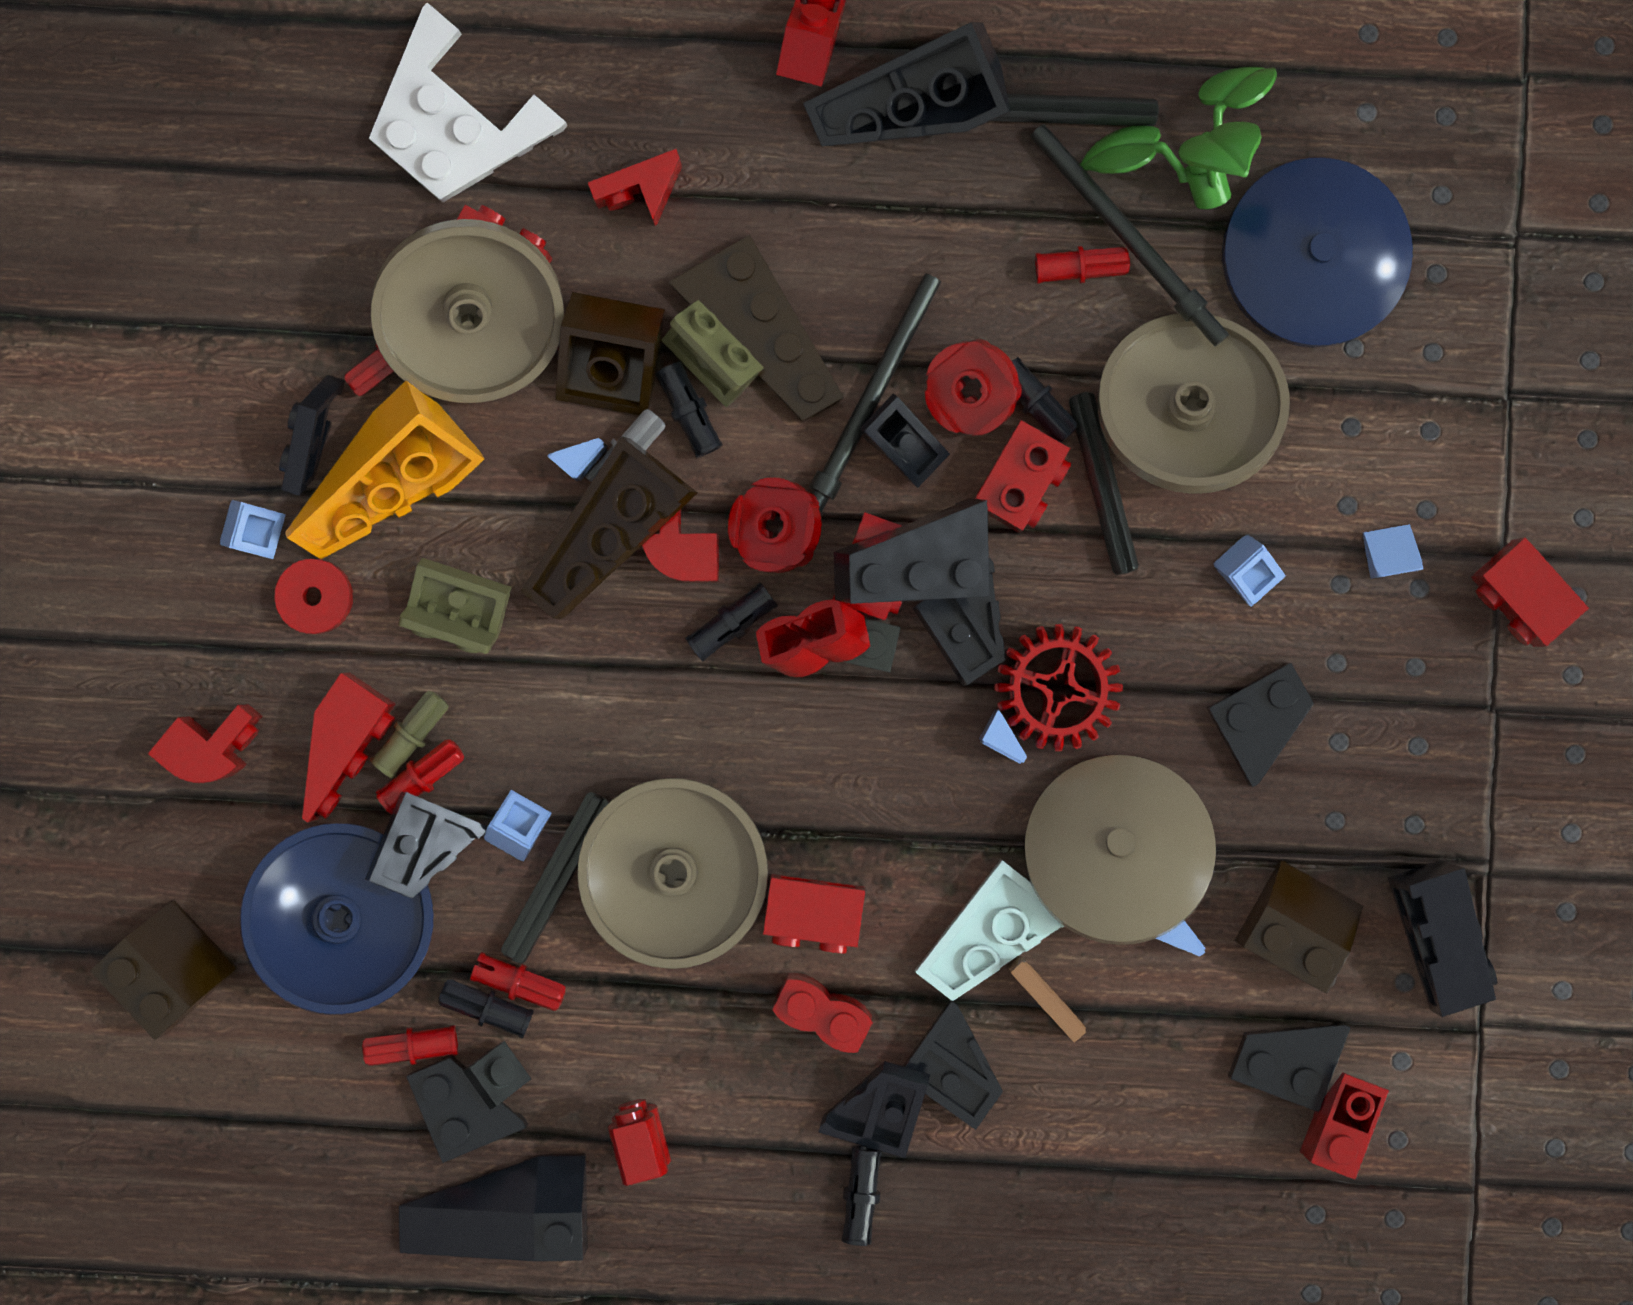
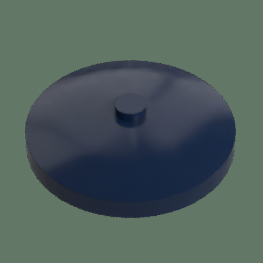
[1222,158,1413,348]
[240,823,434,1015]

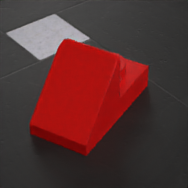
[588,149,682,226]

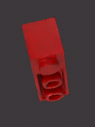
[302,672,396,823]

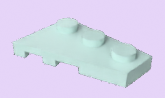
[915,859,1065,1001]

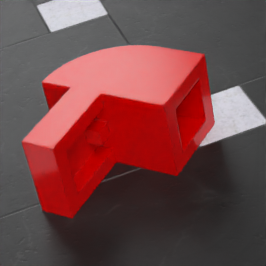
[642,509,719,583]
[148,704,262,783]

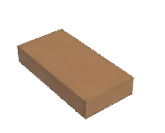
[1007,956,1086,1043]

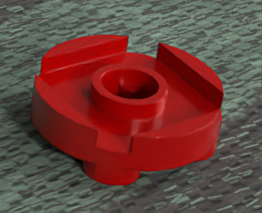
[925,339,1022,436]
[728,477,822,573]

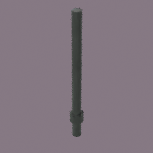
[1030,124,1229,347]
[809,273,941,514]

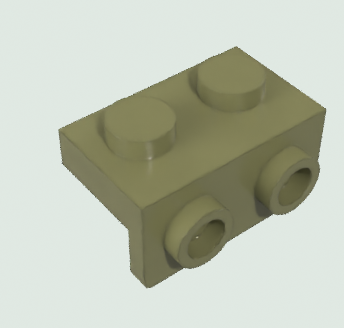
[661,300,764,408]
[398,558,512,654]

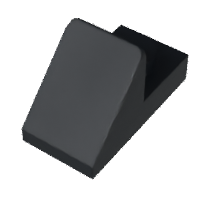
[860,394,950,488]

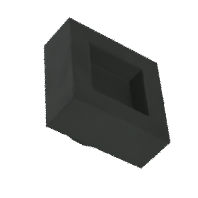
[844,619,901,673]
[463,1041,531,1110]

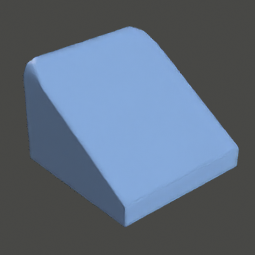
[547,438,608,481]
[220,500,286,559]
[1362,524,1423,579]
[1214,535,1286,607]
[979,709,1027,764]
[484,790,552,861]
[1155,921,1206,956]

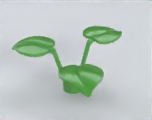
[1081,67,1277,209]

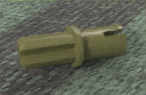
[370,691,449,779]

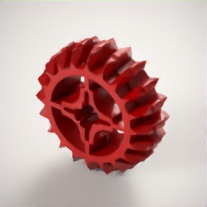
[994,624,1123,751]

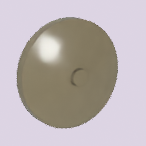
[371,219,564,403]
[1098,314,1290,494]
[1025,755,1216,945]
[578,778,768,969]

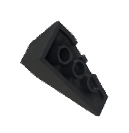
[803,22,1011,147]
[399,1154,588,1261]

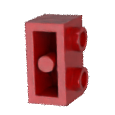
[974,420,1072,533]
[1471,537,1589,647]
[763,874,865,954]

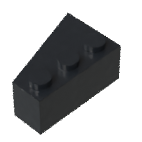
[834,498,990,604]
[1387,860,1498,1017]

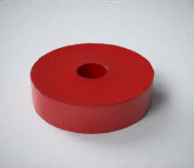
[275,559,353,634]

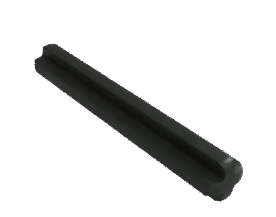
[991,94,1159,126]
[1069,392,1139,575]
[501,792,610,964]

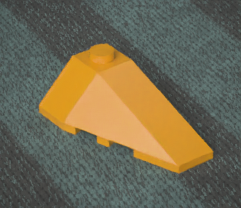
[285,381,484,559]

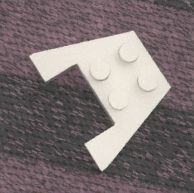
[369,3,568,203]

